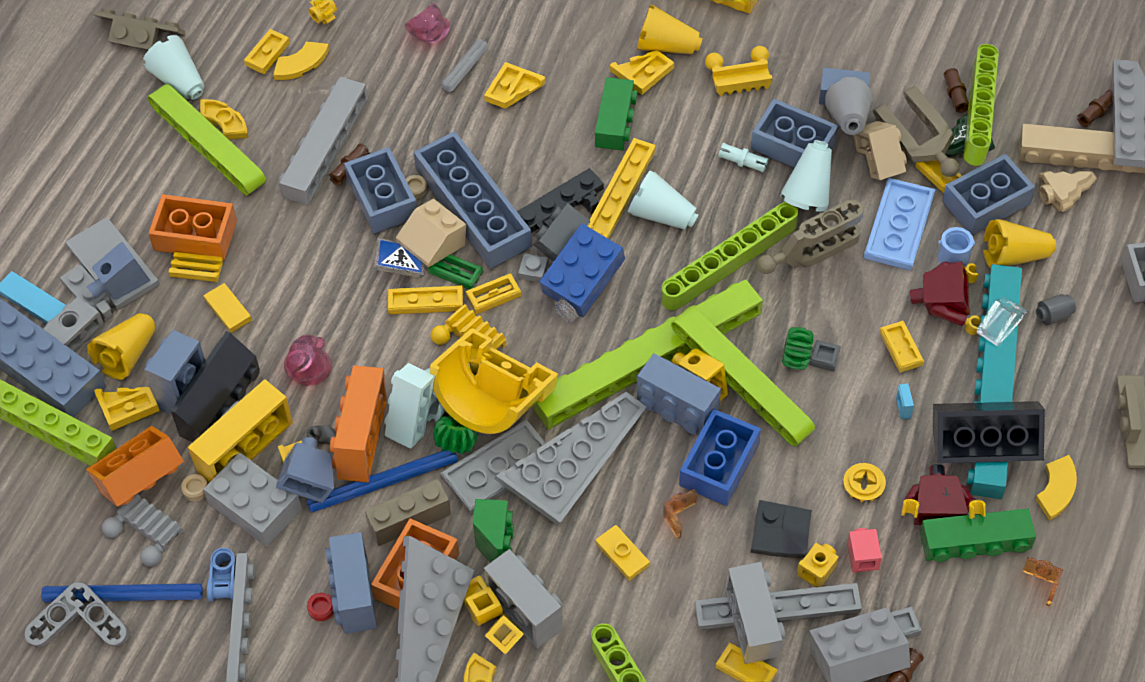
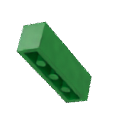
[920,508,1036,562]

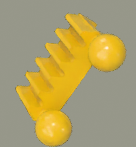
[705,46,772,96]
[430,304,507,374]

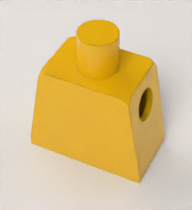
[672,349,728,401]

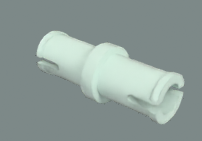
[718,143,769,173]

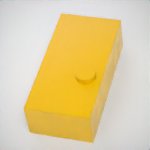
[188,379,293,483]

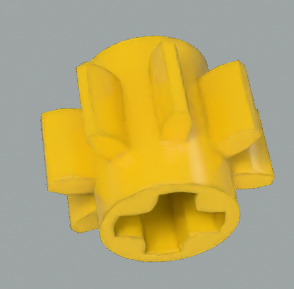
[308,0,337,24]

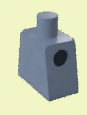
[87,242,150,299]
[276,437,334,503]

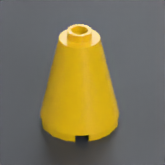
[636,4,703,55]
[983,219,1056,268]
[87,313,156,380]

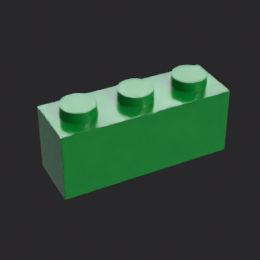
[595,77,638,151]

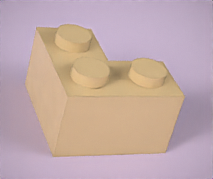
[853,121,907,180]

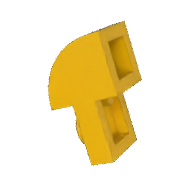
[463,575,503,627]

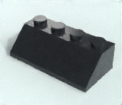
[170,331,260,442]
[933,401,1045,463]

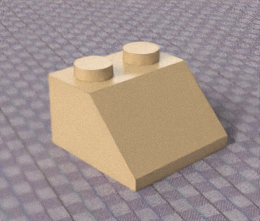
[396,198,466,267]

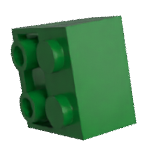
[473,499,514,563]

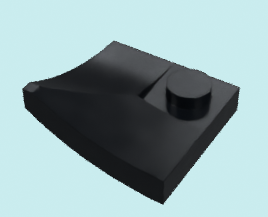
[750,500,812,558]

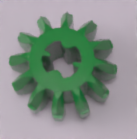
[782,327,814,370]
[433,415,478,454]

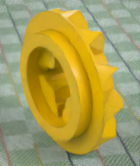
[843,463,886,503]

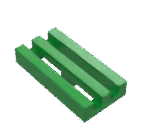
[428,254,484,290]

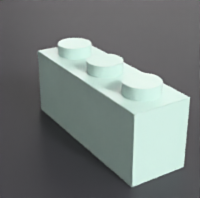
[384,363,435,449]

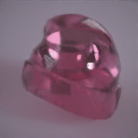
[404,2,450,43]
[284,334,332,386]

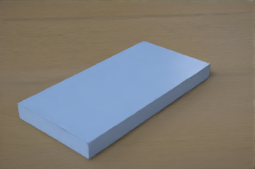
[864,178,936,271]

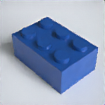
[539,223,625,317]
[679,409,761,506]

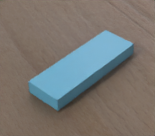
[0,271,66,324]

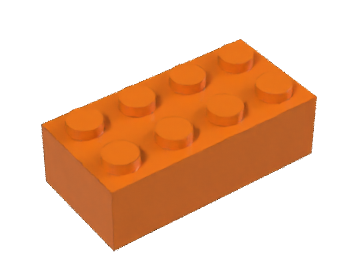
[330,365,387,482]

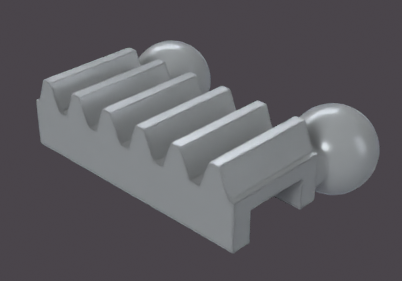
[102,493,183,567]

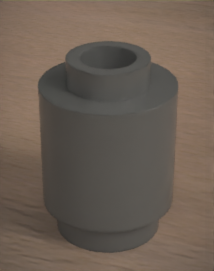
[1036,294,1076,325]

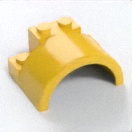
[430,328,558,434]

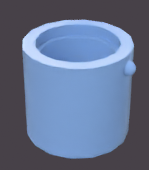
[938,227,975,267]

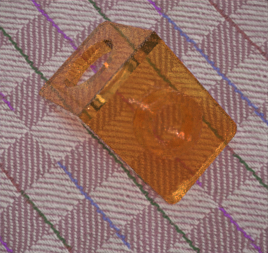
[663,489,697,539]
[1023,557,1063,606]

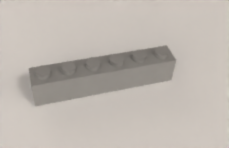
[279,77,368,206]

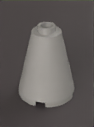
[825,77,873,135]

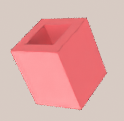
[847,528,882,573]

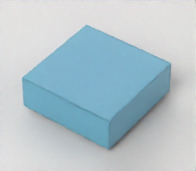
[896,383,914,420]

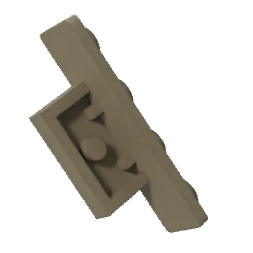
[92,8,185,50]
[1117,375,1145,468]

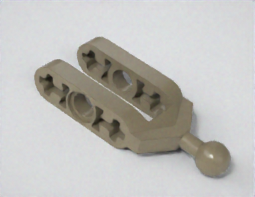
[873,86,960,177]
[757,200,864,274]

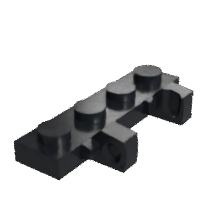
[517,168,604,233]

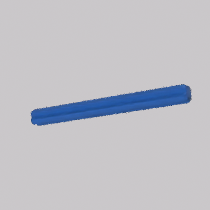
[307,451,457,512]
[41,583,203,602]

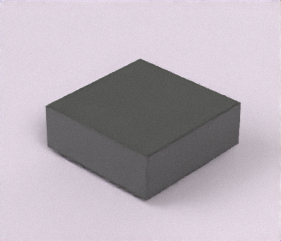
[810,340,841,371]

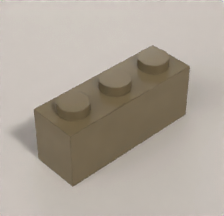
[365,479,451,547]

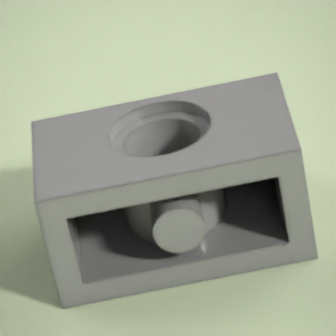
[43,296,104,352]

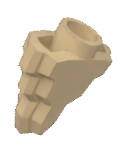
[1038,171,1097,212]

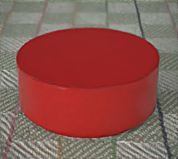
[307,592,334,621]

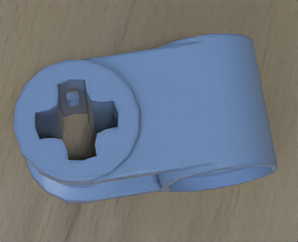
[207,548,236,602]

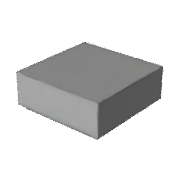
[890,607,922,638]

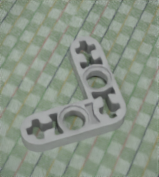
[25,582,129,647]

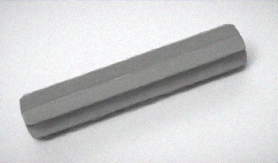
[441,39,488,93]

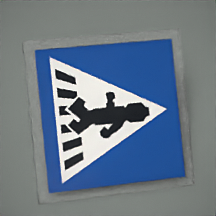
[374,238,425,278]

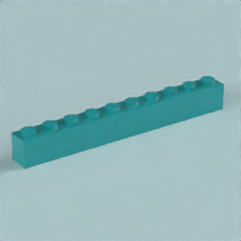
[966,264,1022,499]

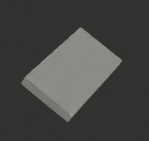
[65,217,160,311]
[441,420,545,515]

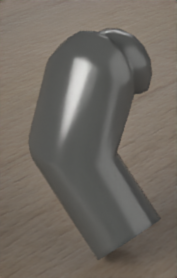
[307,425,336,445]

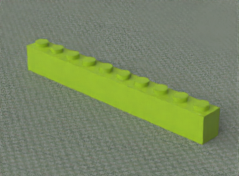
[532,279,763,430]

